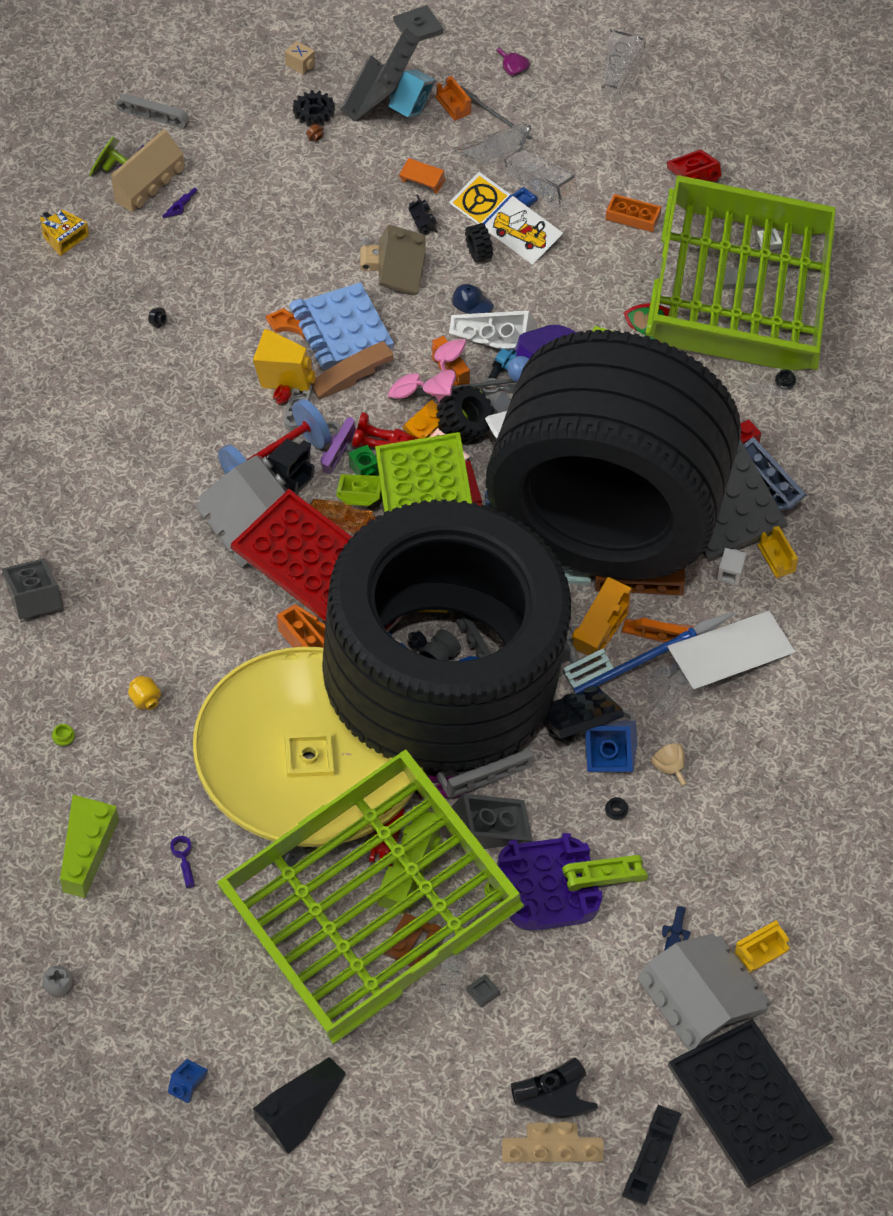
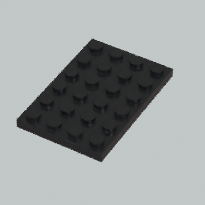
[668,1019,834,1188]

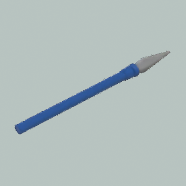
[573,612,735,694]

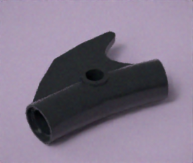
[511,1057,598,1118]

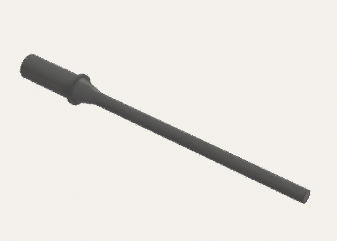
[460,86,532,140]
[413,379,516,397]

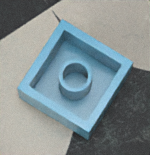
[388,69,436,117]

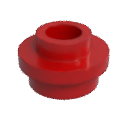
[273,384,291,405]

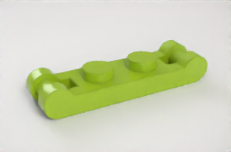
[562,855,649,891]

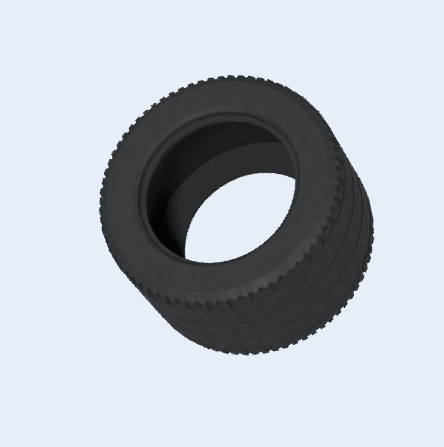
[485,330,741,580]
[322,499,571,771]

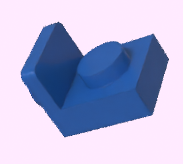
[168,1059,208,1103]

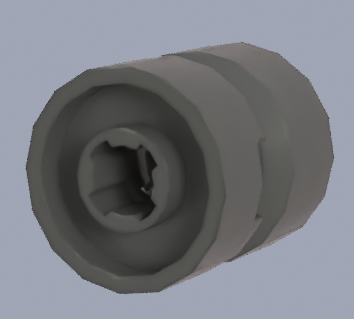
[419,629,461,661]

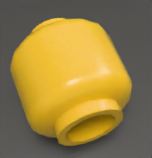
[128,676,161,710]

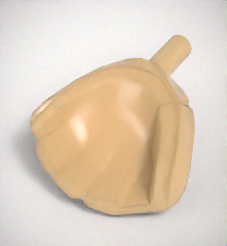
[651,743,687,786]

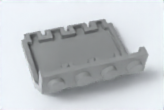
[195,455,292,568]
[637,933,771,1051]

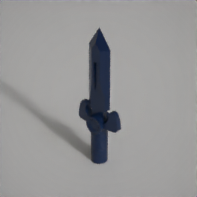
[662,906,690,951]

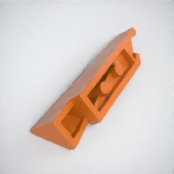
[621,618,718,642]

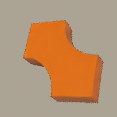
[266,308,305,339]

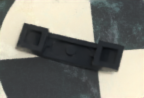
[622,1104,682,1206]

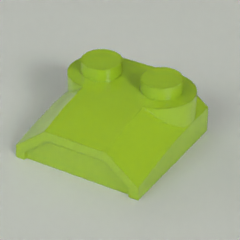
[336,474,382,506]

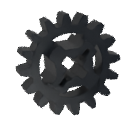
[293,90,335,126]

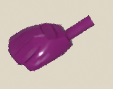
[496,47,530,76]

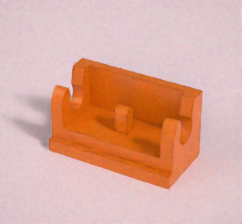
[435,76,471,121]
[399,158,446,194]

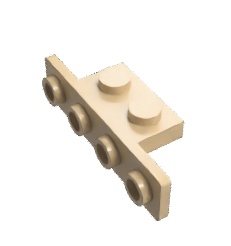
[502,1122,604,1162]

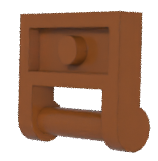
[384,913,442,967]

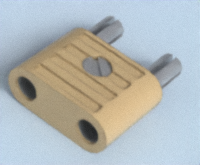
[360,237,379,271]

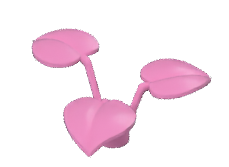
[388,339,467,402]

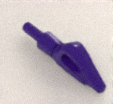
[162,187,197,218]

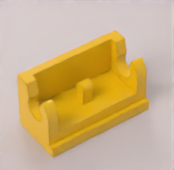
[757,526,798,578]
[735,920,790,973]

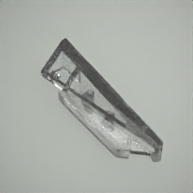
[439,898,483,1014]

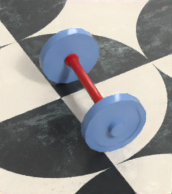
[218,399,331,474]

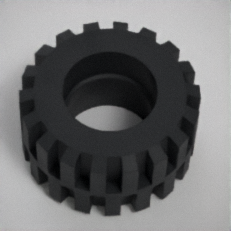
[436,385,494,444]

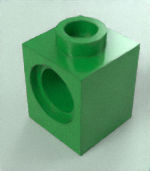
[349,445,379,476]

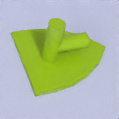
[89,136,128,176]

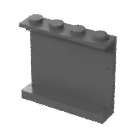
[340,27,420,121]

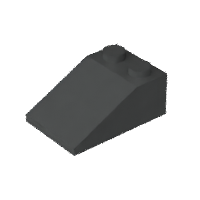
[2,558,63,620]
[451,794,533,849]

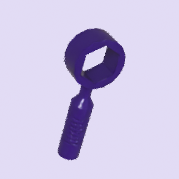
[170,836,195,888]

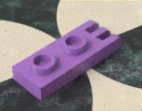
[320,417,356,475]

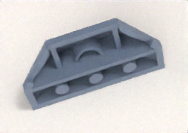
[744,437,807,510]

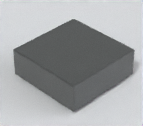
[466,974,500,1008]

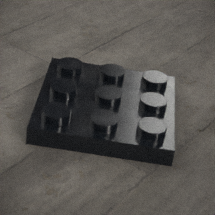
[544,686,624,739]

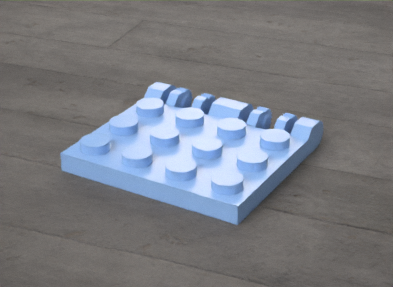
[289,282,394,370]

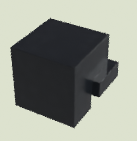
[268,438,315,494]

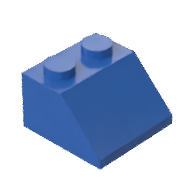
[585,721,637,772]

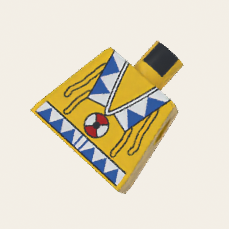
[40,210,89,256]

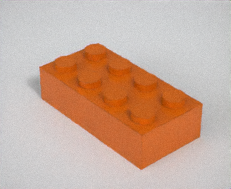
[605,194,661,232]
[431,335,470,386]

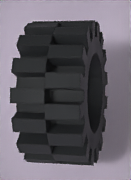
[465,223,493,262]

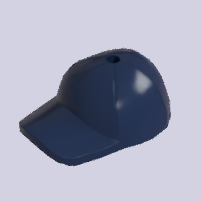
[452,284,494,314]

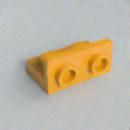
[402,400,443,439]

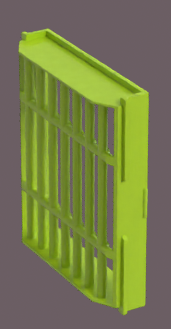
[645,175,836,371]
[217,749,524,1045]

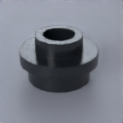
[148,307,167,328]
[775,369,796,389]
[407,631,428,652]
[605,797,628,820]

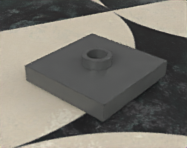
[393,5,443,41]

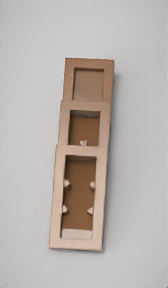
[312,341,394,399]

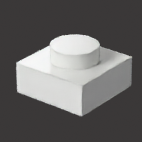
[755,229,782,250]

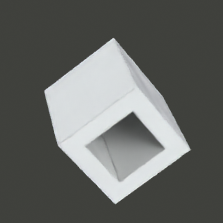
[717,548,747,586]

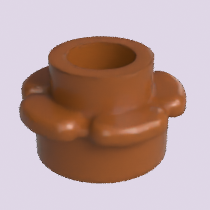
[306,124,324,142]

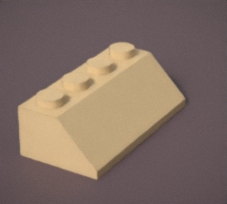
[111,129,185,212]

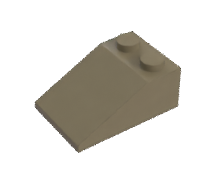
[379,224,426,295]

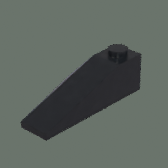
[253,1057,346,1154]

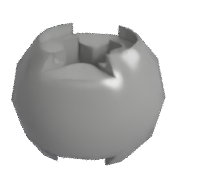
[42,965,73,996]

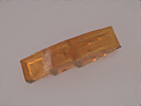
[310,499,375,534]

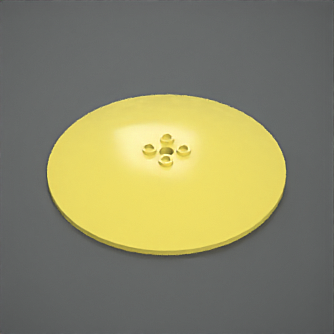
[193,647,423,847]

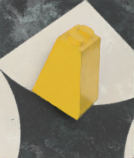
[253,329,316,391]

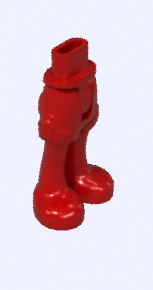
[351,412,419,449]

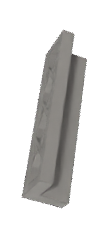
[437,747,534,799]

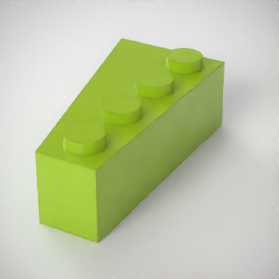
[60,794,119,898]
[377,806,443,915]

